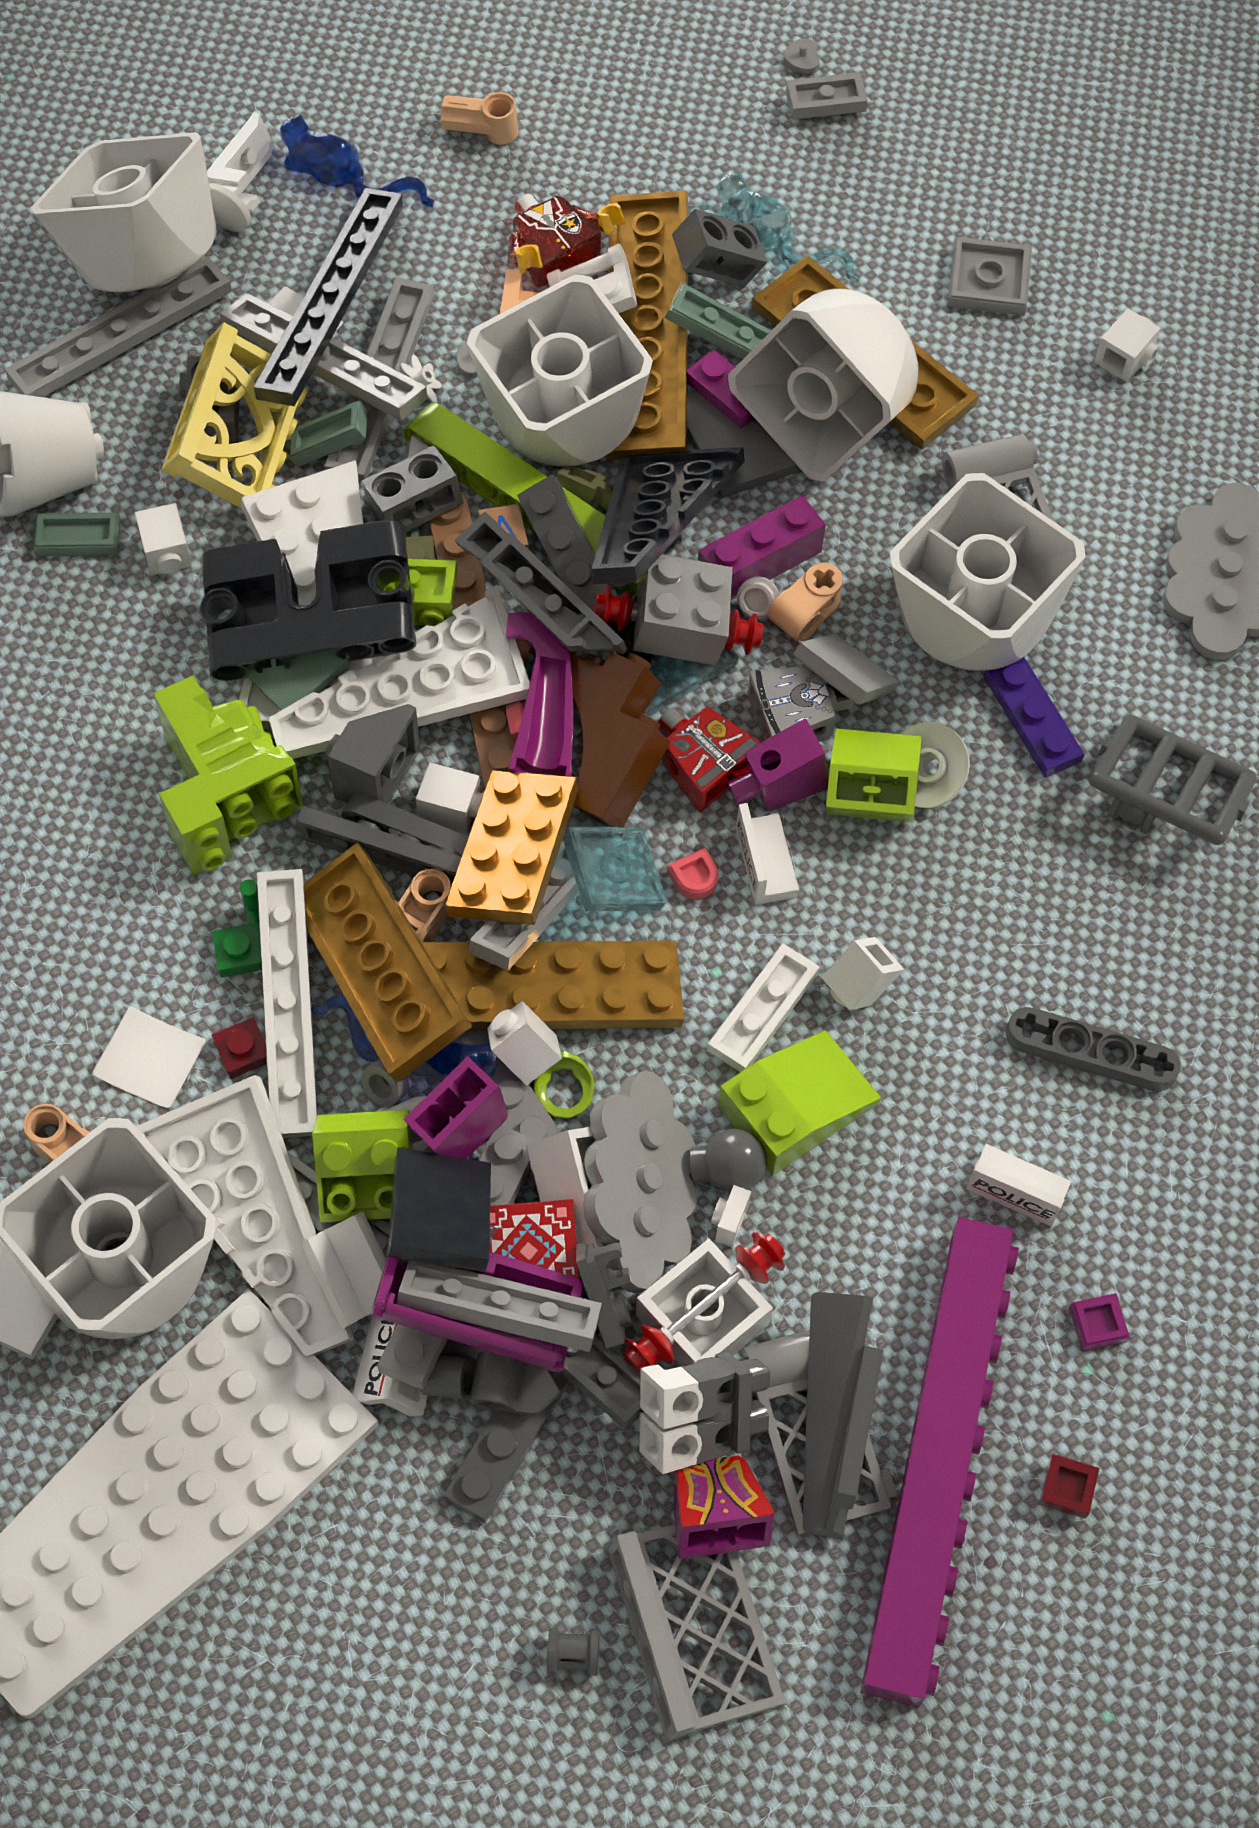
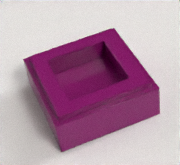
[1069,1293,1130,1352]

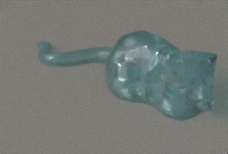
[717,172,860,283]

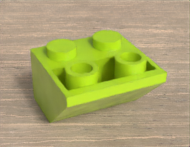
[826,729,922,823]
[312,1109,413,1223]

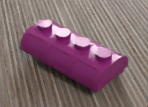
[371,1251,584,1373]

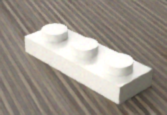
[707,943,820,1072]

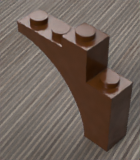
[529,646,671,833]

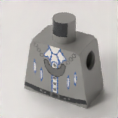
[747,666,854,742]

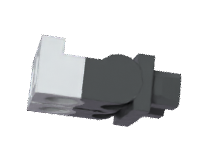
[639,1351,770,1474]

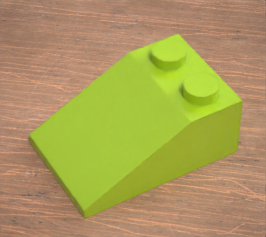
[718,1030,881,1176]

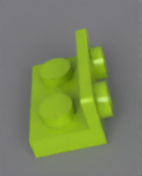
[384,559,458,627]

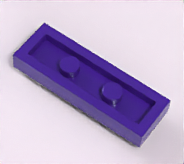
[983,657,1085,778]

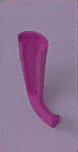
[506,612,573,777]

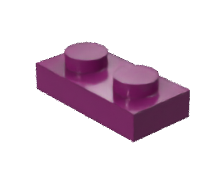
[686,349,754,428]

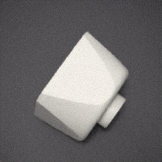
[31,132,217,292]
[467,274,653,467]
[728,289,918,481]
[890,473,1086,671]
[0,1118,216,1339]

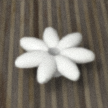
[399,355,442,403]

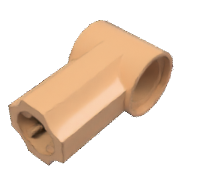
[441,92,519,145]

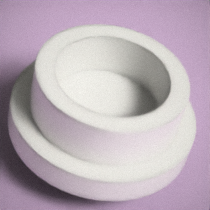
[737,577,779,619]

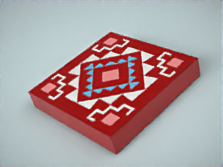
[489,1199,579,1278]

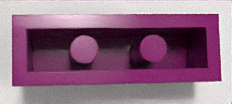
[698,495,826,600]

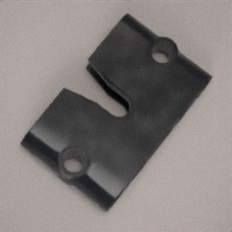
[200,520,416,681]

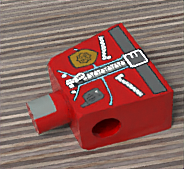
[658,707,760,813]

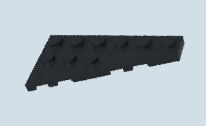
[592,447,745,587]

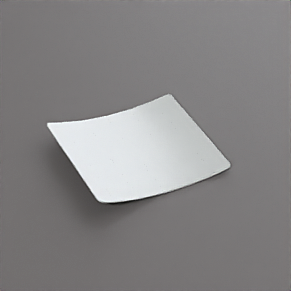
[93,1006,206,1108]

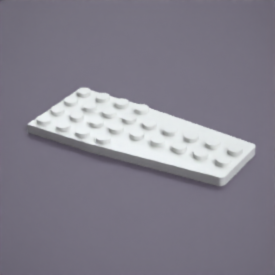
[0,1288,379,1719]

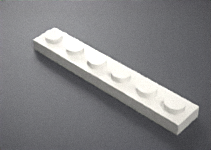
[257,869,317,1138]

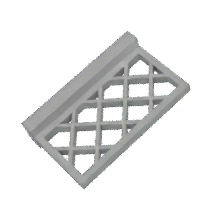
[608,1524,786,1743]

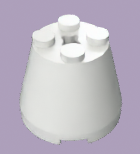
[0,391,104,517]

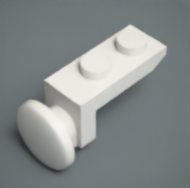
[207,113,274,232]

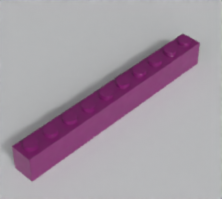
[860,1217,1019,1708]

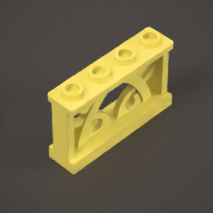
[161,322,308,513]

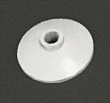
[901,722,970,808]

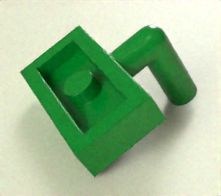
[212,879,309,978]

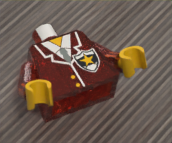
[508,194,626,289]

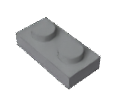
[785,72,868,120]

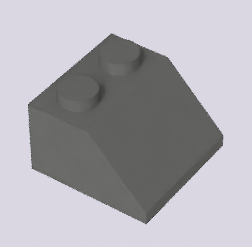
[326,704,420,804]

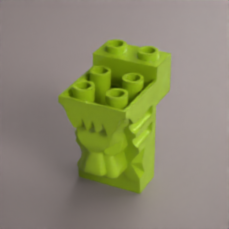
[153,675,303,875]

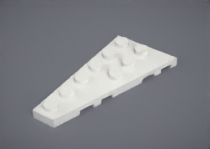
[241,460,372,689]
[269,585,530,759]
[135,1075,354,1357]

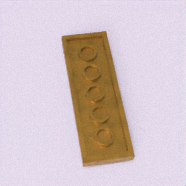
[751,255,979,450]
[304,842,472,1082]
[422,941,684,1030]

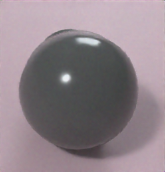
[690,1129,767,1192]

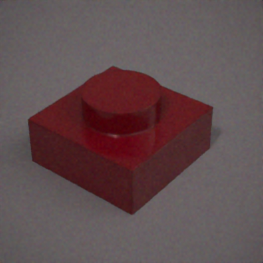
[211,1017,267,1079]
[1038,1454,1100,1519]

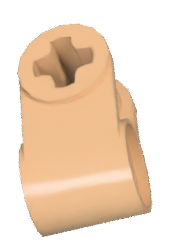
[767,562,843,643]
[398,869,451,942]
[23,1104,90,1164]

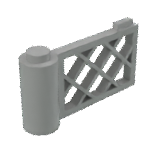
[942,434,1054,521]
[742,1329,897,1536]

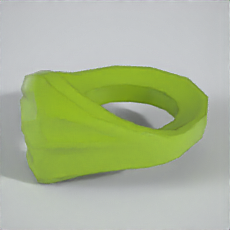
[534,1050,594,1119]

